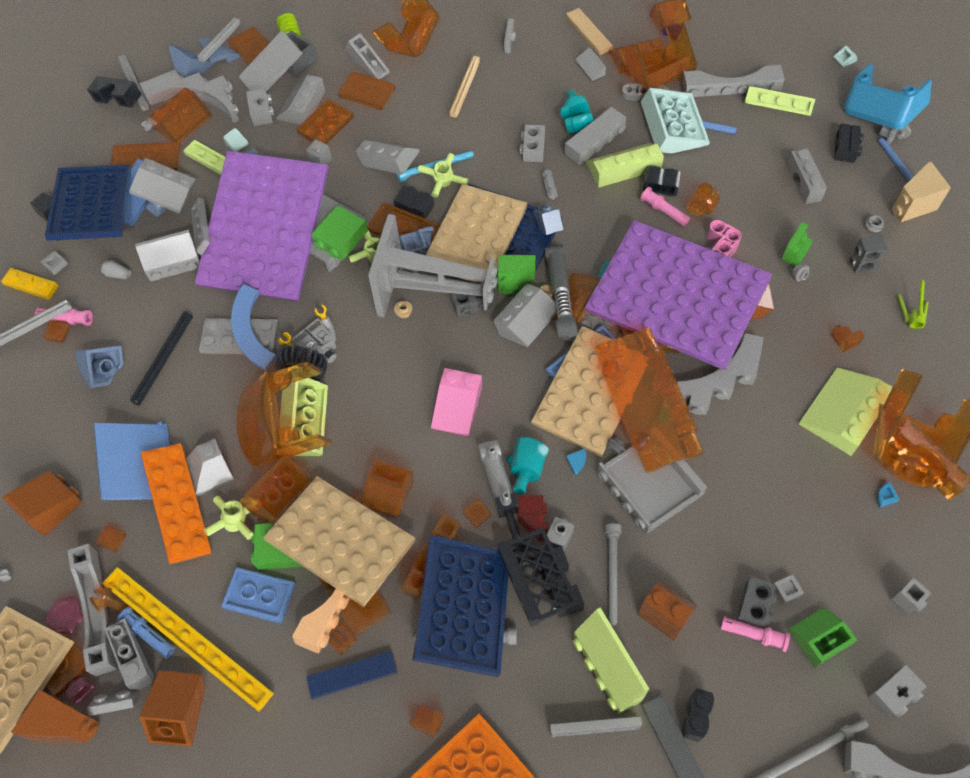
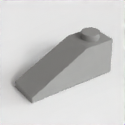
[345,33,390,81]

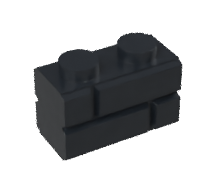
[834,123,863,163]

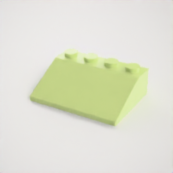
[799,368,895,456]
[572,608,649,715]

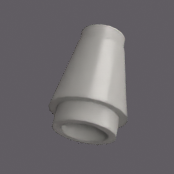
[101,260,131,280]

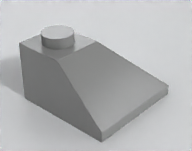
[186,439,234,497]

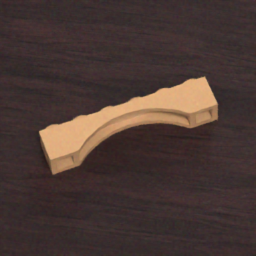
[292,589,349,654]

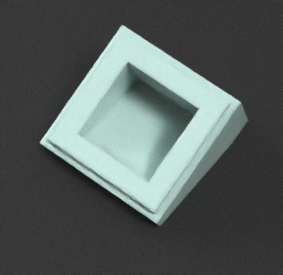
[833,46,858,68]
[223,128,249,152]

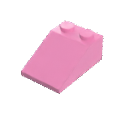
[431,368,482,436]

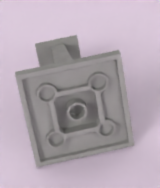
[368,214,498,317]

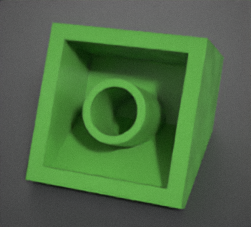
[498,255,536,295]

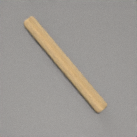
[449,56,480,118]

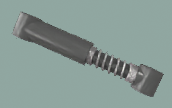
[545,244,578,339]

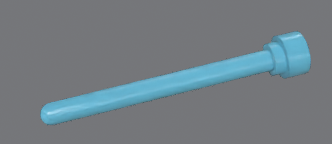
[396,151,474,182]

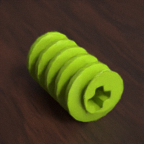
[276,13,302,37]

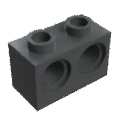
[849,235,888,273]
[450,282,492,317]
[736,576,777,628]

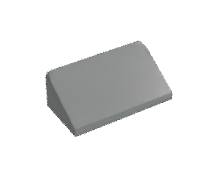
[575,47,606,81]

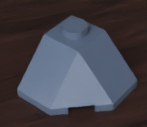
[169,45,214,78]
[75,346,124,388]

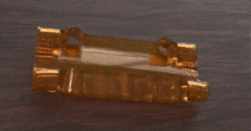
[595,328,704,473]

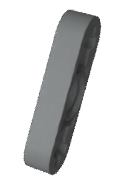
[621,84,669,101]

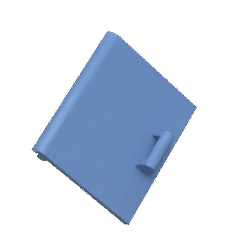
[93,422,170,500]

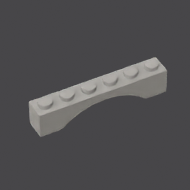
[682,65,785,97]
[67,544,117,676]
[844,741,970,778]

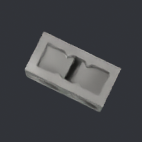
[520,124,545,162]

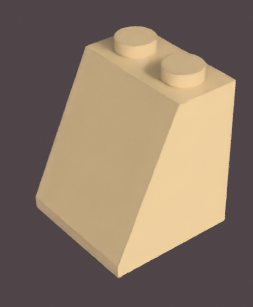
[892,162,951,222]

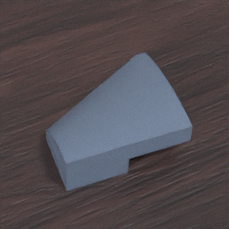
[198,38,240,64]
[399,226,433,255]

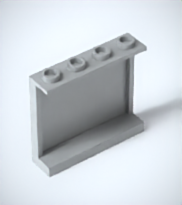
[597,427,707,533]

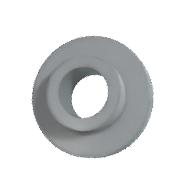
[865,215,884,232]
[792,264,810,282]

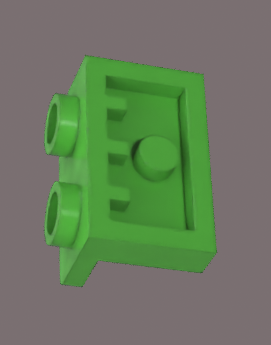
[782,222,813,266]

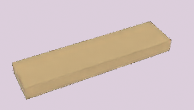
[566,8,613,56]

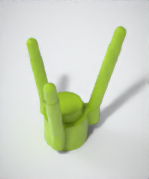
[897,280,929,329]

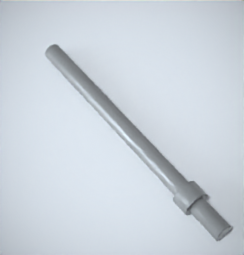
[754,719,869,778]

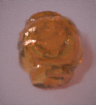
[687,182,720,216]

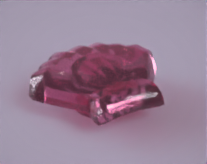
[45,597,84,634]

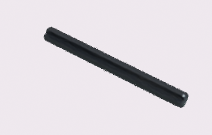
[130,311,193,406]

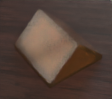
[650,0,691,27]

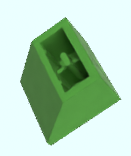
[788,608,857,668]

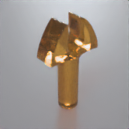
[89,588,130,612]

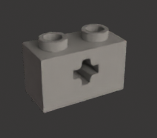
[246,88,275,127]
[868,665,927,719]

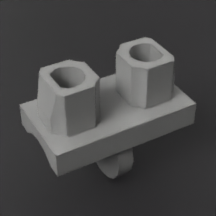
[879,125,911,145]

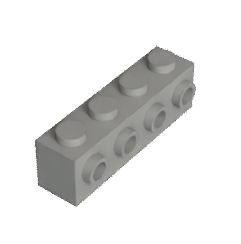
[565,107,626,165]

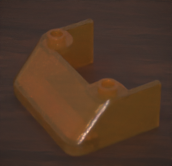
[372,0,439,57]
[620,22,697,90]

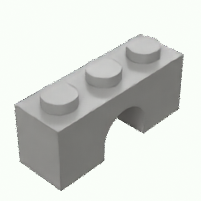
[787,148,827,204]

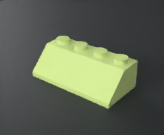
[586,143,664,188]
[276,373,328,456]

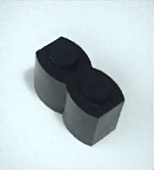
[643,166,681,196]
[393,186,434,221]
[682,688,714,742]

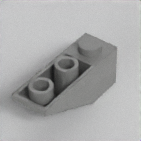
[104,618,155,691]

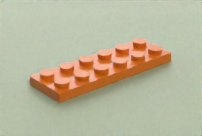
[141,443,211,565]

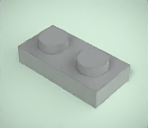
[87,690,139,716]

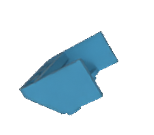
[844,63,932,129]

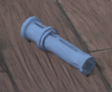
[116,607,176,659]

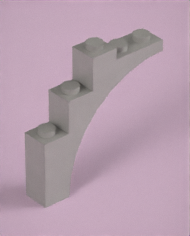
[139,69,239,123]
[651,333,764,415]

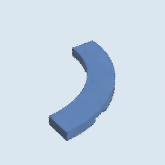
[231,284,276,372]

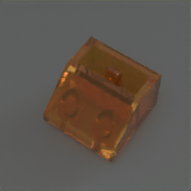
[361,459,413,516]

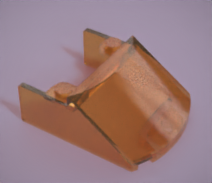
[237,362,332,467]
[873,369,970,488]

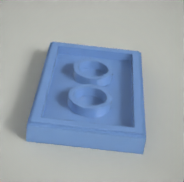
[221,567,296,624]

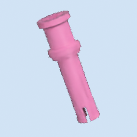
[640,187,690,227]
[35,308,93,326]
[721,616,790,652]

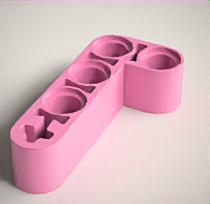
[707,220,742,257]

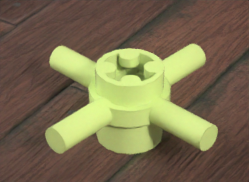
[418,153,468,197]
[348,230,380,263]
[204,496,261,540]

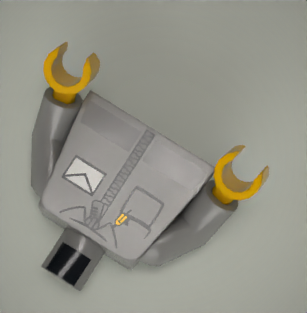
[278,305,337,363]

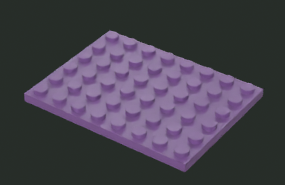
[195,151,329,302]
[585,220,772,370]

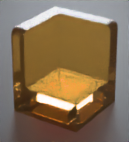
[831,325,865,352]
[409,706,445,739]

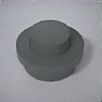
[606,437,625,455]

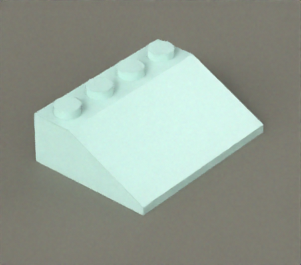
[641,88,710,153]

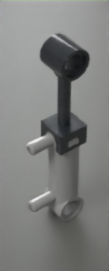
[477,439,536,569]

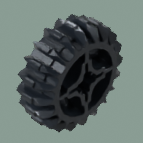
[275,345,327,381]

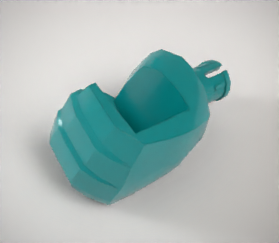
[559,90,594,135]
[506,436,549,495]

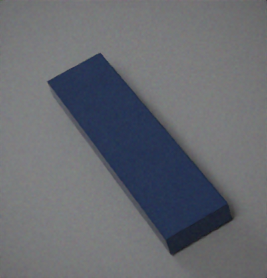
[307,651,397,700]

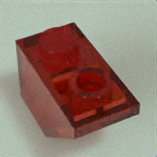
[518,495,548,541]

